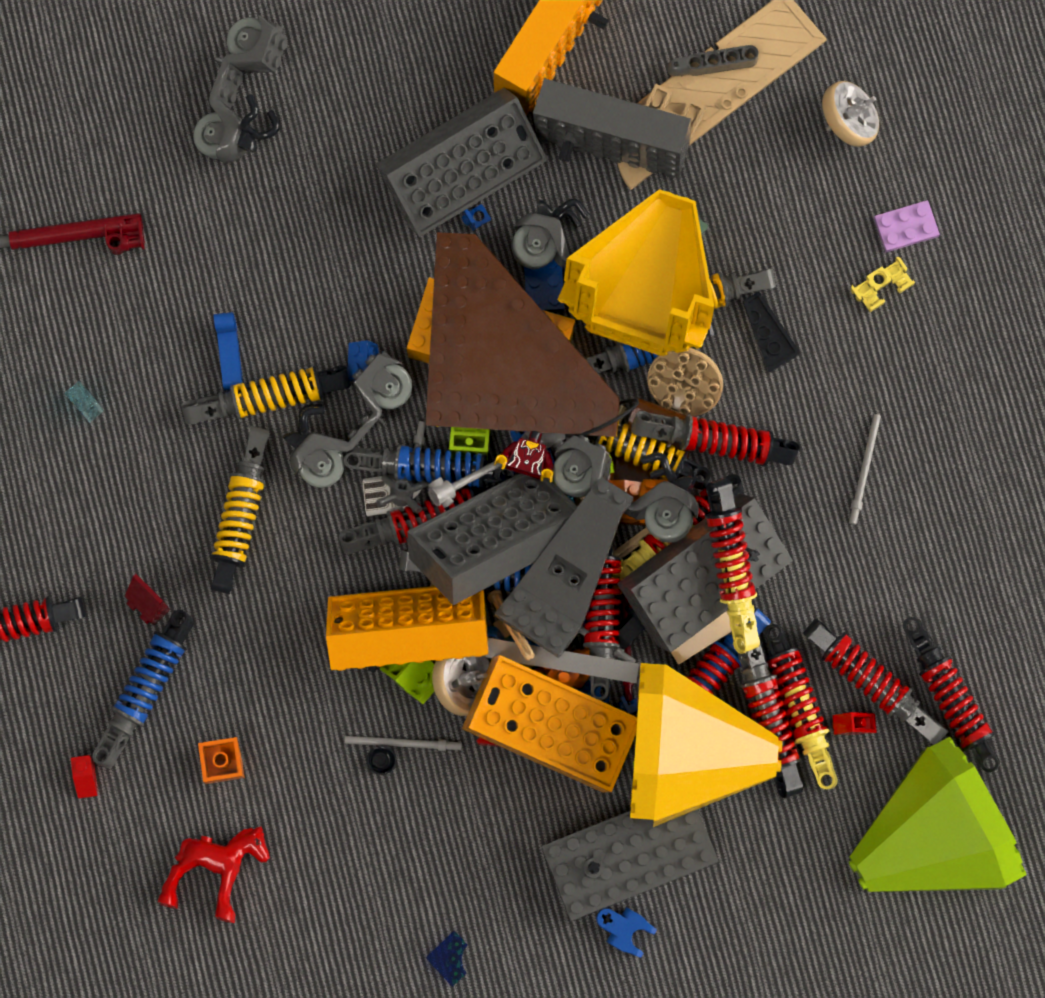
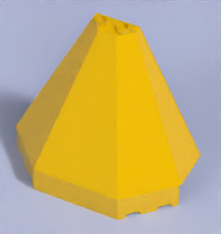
[557,189,714,356]
[630,663,782,827]

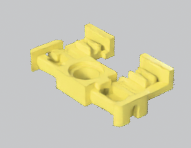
[850,257,915,312]

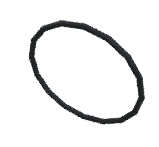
[565,398,639,439]

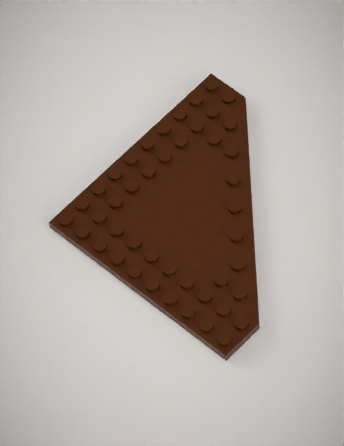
[426,232,620,437]

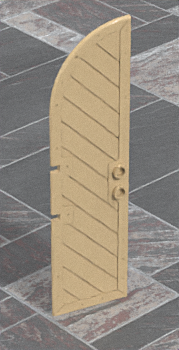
[617,0,827,190]

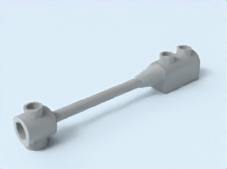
[428,432,566,508]

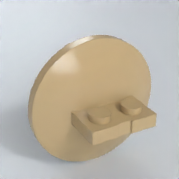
[647,348,723,416]

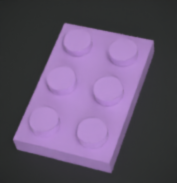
[874,200,940,253]

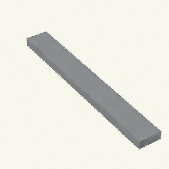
[485,638,641,684]

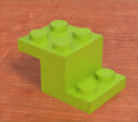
[449,427,490,461]
[380,660,434,704]

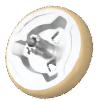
[822,81,879,147]
[432,655,490,716]

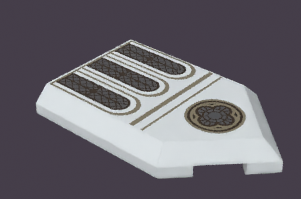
[363,474,421,516]

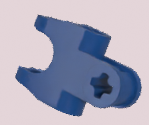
[596,907,657,958]

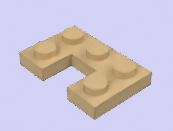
[645,84,706,140]

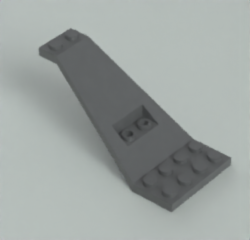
[495,477,633,658]

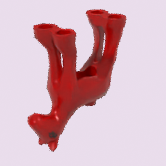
[157,827,270,923]

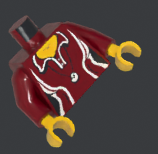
[494,431,553,483]

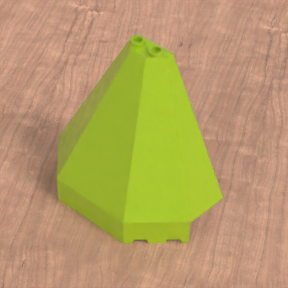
[848,737,1027,892]

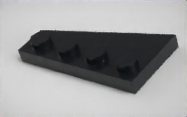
[743,291,801,374]

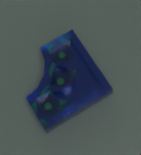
[426,931,468,987]

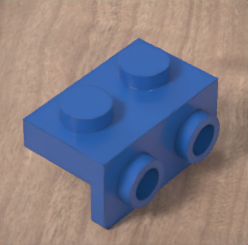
[348,340,379,381]

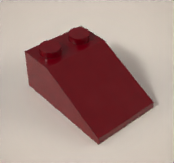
[125,574,170,626]

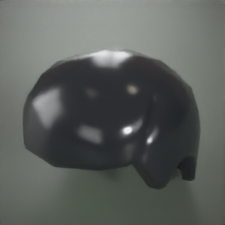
[366,745,397,775]

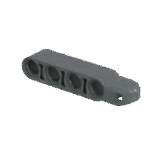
[666,45,758,76]

